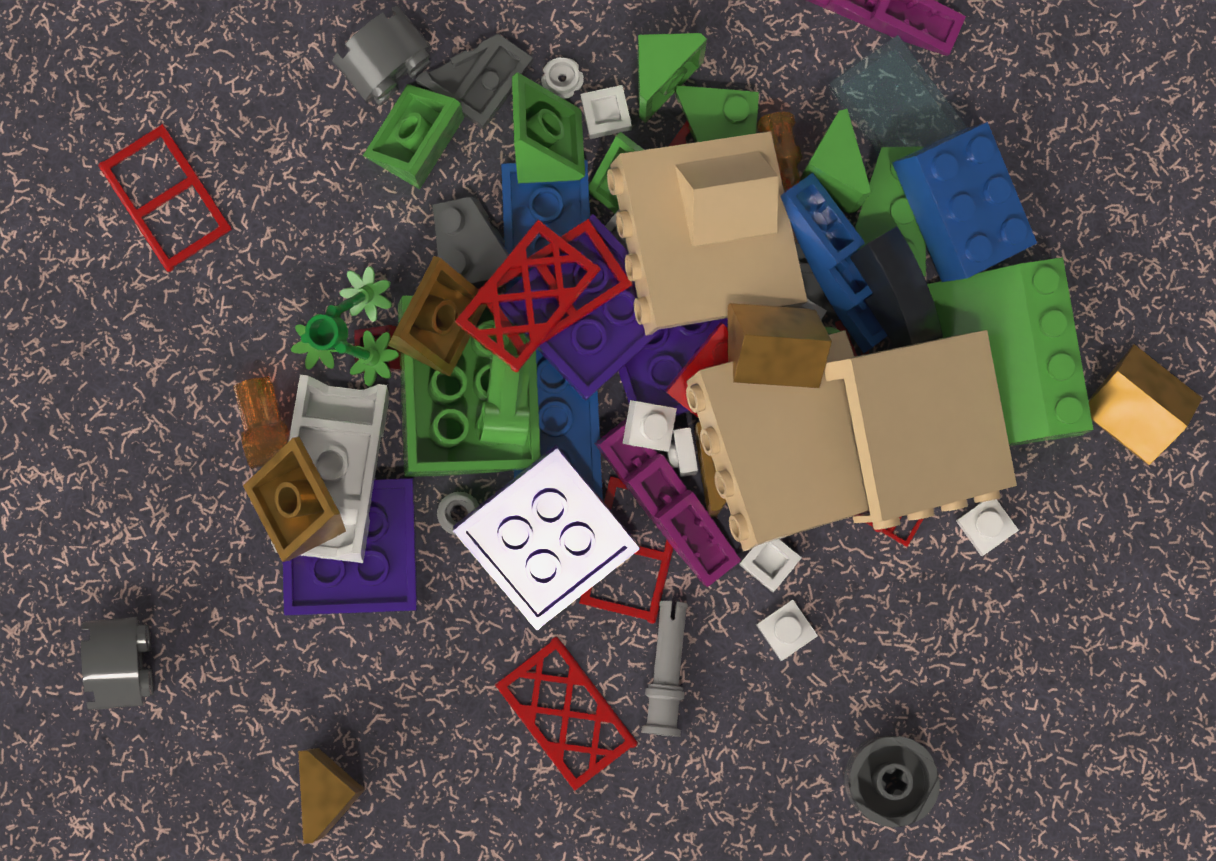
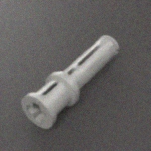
[641,601,688,737]

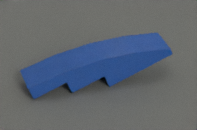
[780,173,888,354]

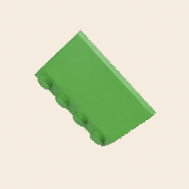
[927,257,1093,446]
[398,294,541,477]

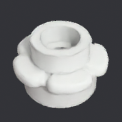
[541,58,584,99]

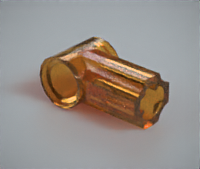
[233,376,289,469]

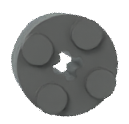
[332,6,432,106]
[81,616,154,711]
[844,735,940,827]

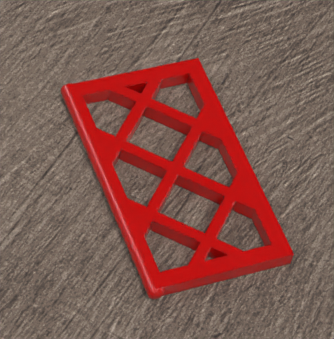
[455,220,601,373]
[495,636,638,791]

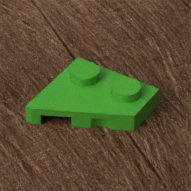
[676,85,759,143]

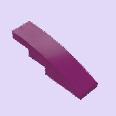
[806,0,966,56]
[594,418,741,588]

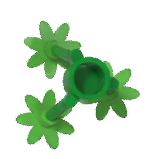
[291,266,399,387]

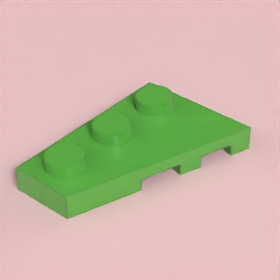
[855,146,926,277]

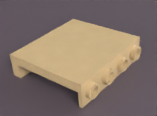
[607,131,808,336]
[824,330,1017,530]
[686,331,869,552]

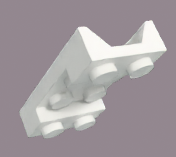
[271,375,390,563]

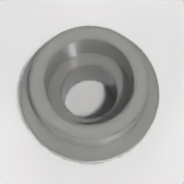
[437,492,479,536]

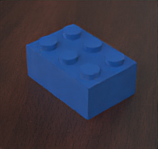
[892,122,1037,282]

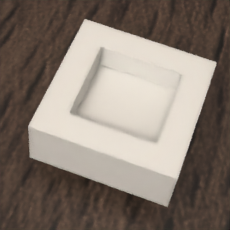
[580,85,632,139]
[623,400,677,452]
[666,427,698,477]
[956,499,1019,556]
[739,539,802,592]
[756,600,818,661]

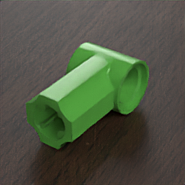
[479,355,531,446]

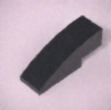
[850,226,943,348]

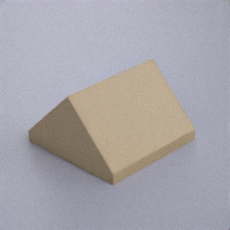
[675,151,779,247]

